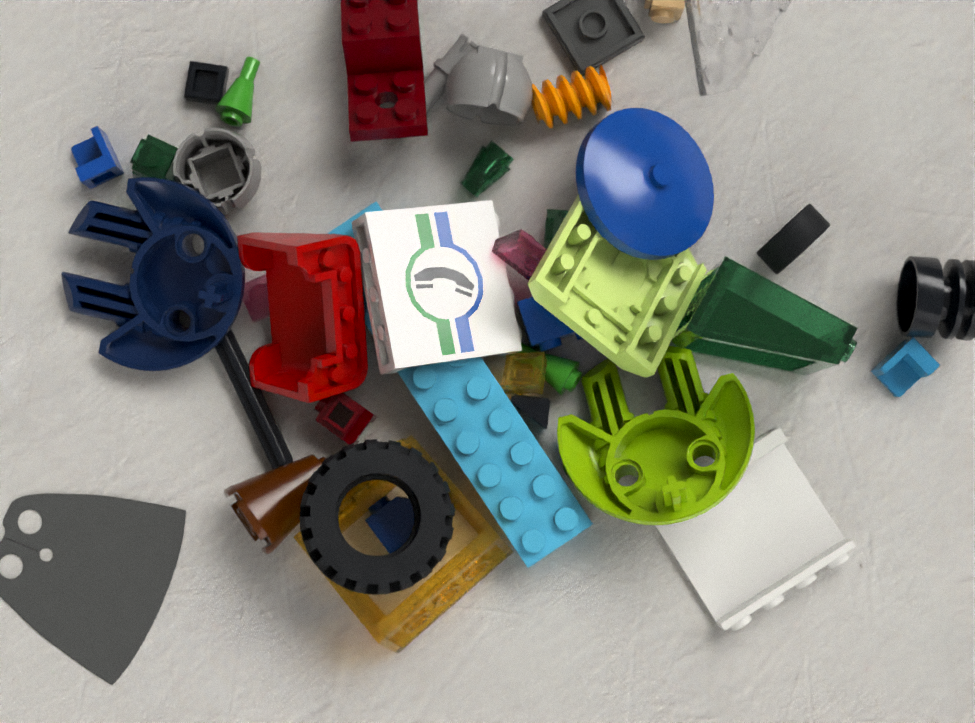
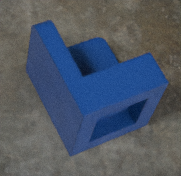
[71,126,124,189]

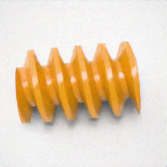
[531,64,611,129]

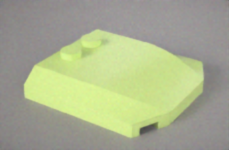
[527,194,707,378]

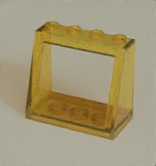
[293,434,514,653]

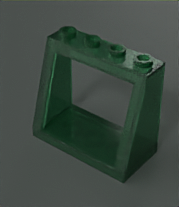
[669,256,858,376]

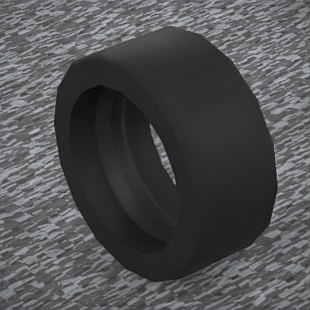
[756,204,830,274]

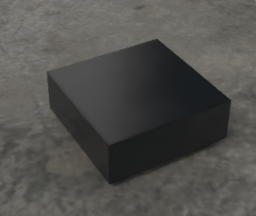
[184,61,229,105]

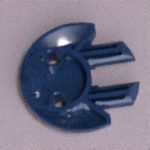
[61,177,245,371]

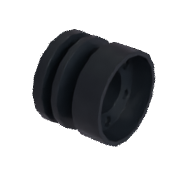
[896,256,975,341]

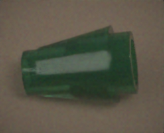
[460,140,515,198]

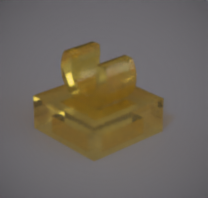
[501,352,547,395]

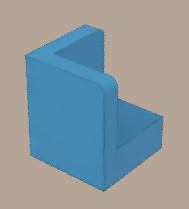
[871,337,940,397]

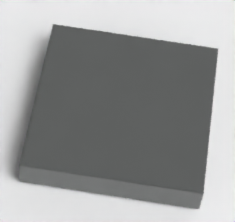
[542,0,645,76]

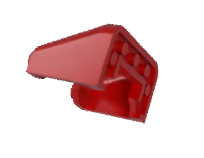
[237,232,368,403]

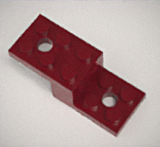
[341,0,428,142]

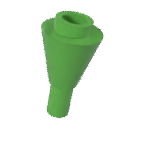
[215,57,260,127]
[513,342,583,395]

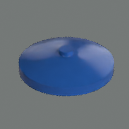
[575,108,714,260]

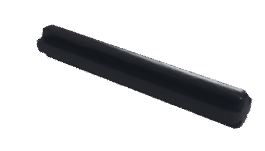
[215,329,293,469]

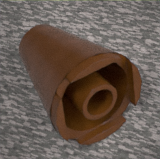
[224,454,326,555]

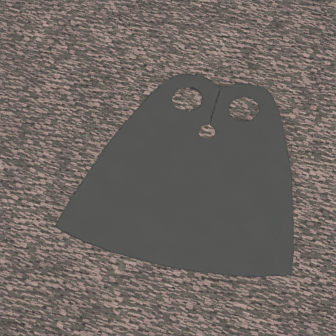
[0,493,186,685]

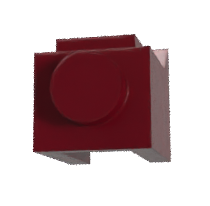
[314,393,377,445]

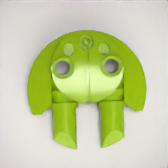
[557,346,755,525]

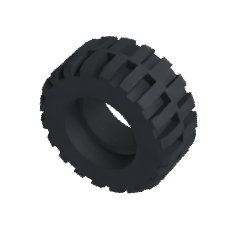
[299,439,455,595]

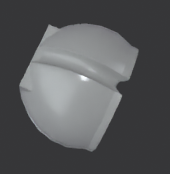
[445,45,533,126]
[172,128,261,215]

